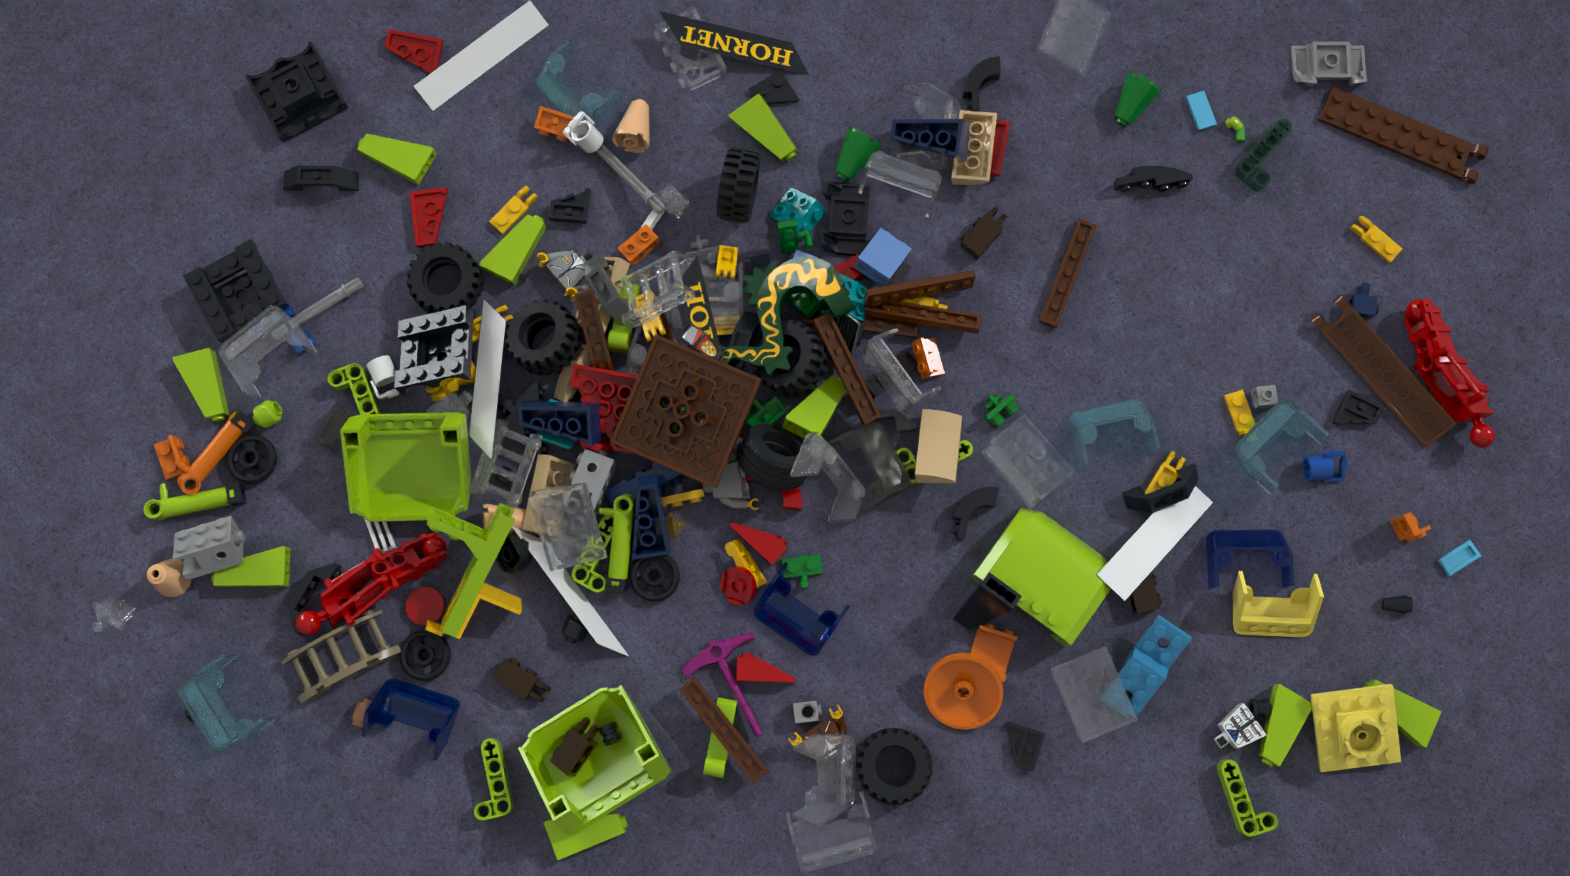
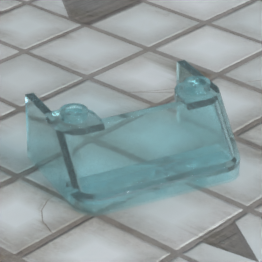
[535,38,623,125]
[1069,398,1161,469]
[1235,398,1330,495]
[177,654,276,751]

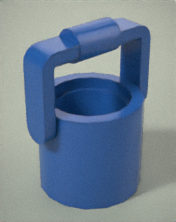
[1302,450,1347,482]

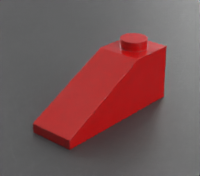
[729,522,788,566]
[736,653,796,683]

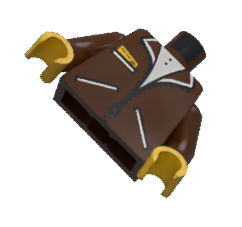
[788,705,847,766]

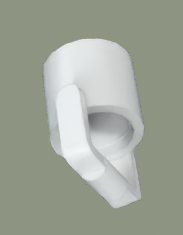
[563,111,604,153]
[366,355,400,400]

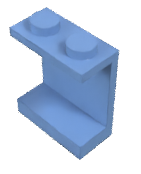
[853,228,912,287]

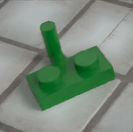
[777,220,814,254]
[785,293,821,319]
[746,395,787,427]
[782,554,823,590]

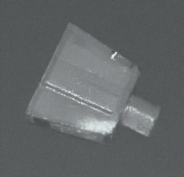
[425,392,473,422]

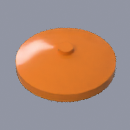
[924,653,1003,730]

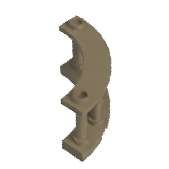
[281,610,401,704]

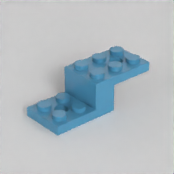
[1099,615,1192,722]

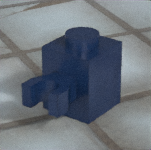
[1349,283,1379,319]

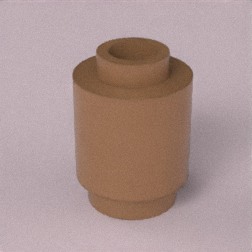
[351,698,377,729]

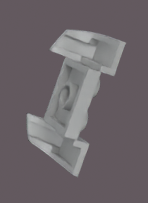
[1291,42,1367,87]

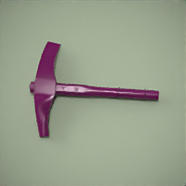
[681,632,763,737]

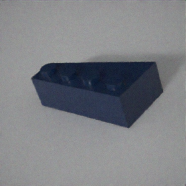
[891,119,971,162]
[518,401,601,446]
[605,462,685,509]
[632,474,671,560]

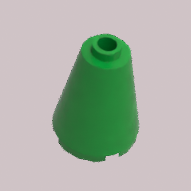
[1114,72,1161,127]
[835,127,882,181]

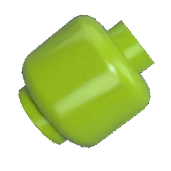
[252,400,283,428]

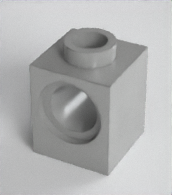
[1251,385,1278,410]
[793,701,822,723]

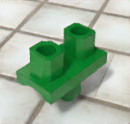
[984,394,1019,428]

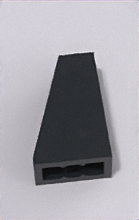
[953,572,1022,630]

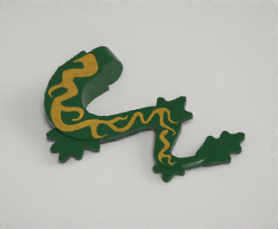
[716,257,855,376]

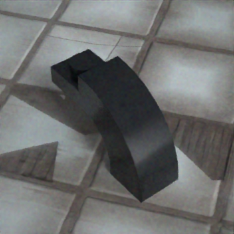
[963,56,1001,112]
[952,487,999,541]

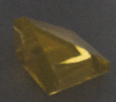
[666,512,687,539]

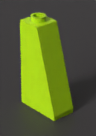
[729,93,798,162]
[357,133,437,185]
[479,214,547,285]
[172,348,229,422]
[782,376,846,445]
[211,546,291,587]
[1363,680,1442,748]
[1258,684,1312,768]
[543,813,628,860]

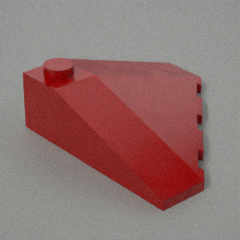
[570,364,638,454]

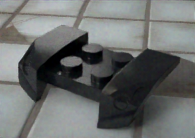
[819,181,870,256]

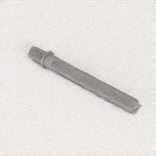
[596,144,666,214]
[270,278,363,340]

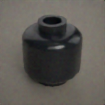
[561,613,588,643]

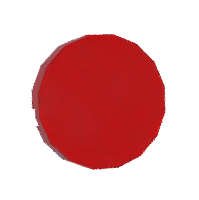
[575,436,613,452]
[720,566,757,606]
[405,587,445,626]

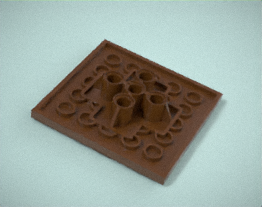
[610,334,763,488]

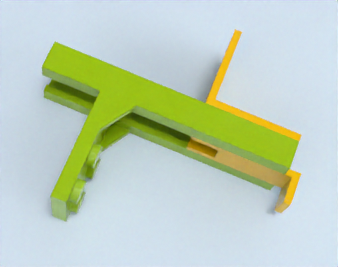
[425,503,522,639]

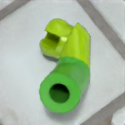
[1226,116,1246,142]

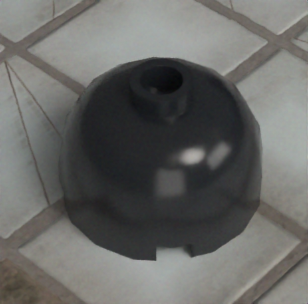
[496,534,532,574]

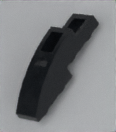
[1113,166,1193,192]

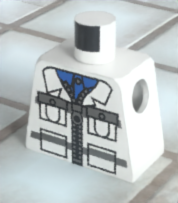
[1214,703,1266,749]

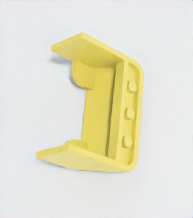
[1233,571,1324,637]

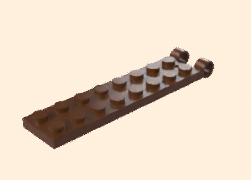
[1318,86,1489,184]
[1310,294,1457,448]

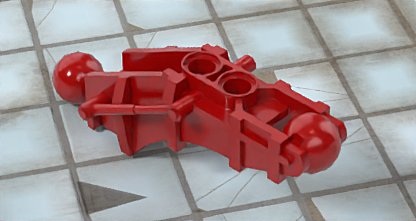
[1403,298,1495,448]
[295,532,448,636]

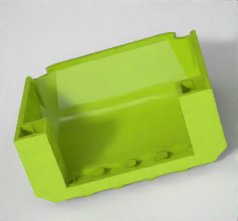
[340,412,471,522]
[970,508,1111,647]
[518,685,671,835]

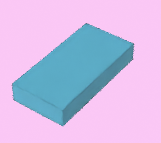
[1186,91,1217,131]
[1437,540,1481,577]

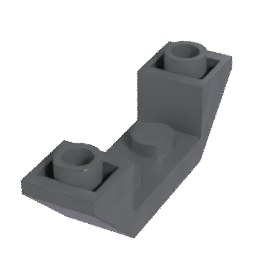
[585,252,637,325]

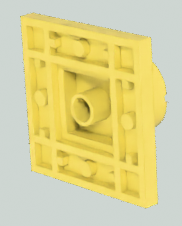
[1310,684,1401,772]

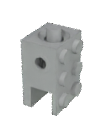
[562,449,617,518]
[173,516,245,580]

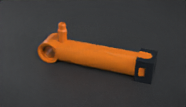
[173,408,255,495]

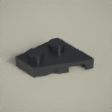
[749,70,799,105]
[549,188,591,224]
[1332,389,1384,424]
[1007,721,1045,772]

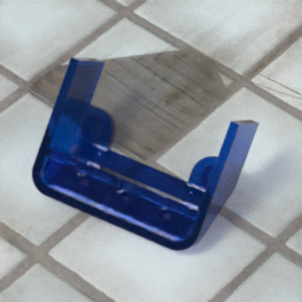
[1206,530,1295,589]
[753,562,850,656]
[361,679,460,761]

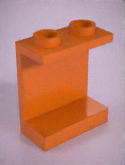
[970,623,1018,683]

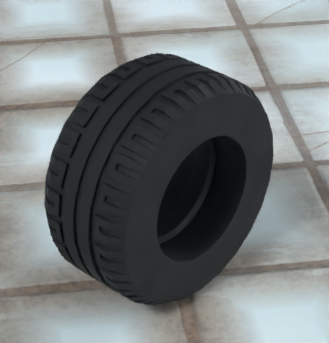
[737,423,814,491]

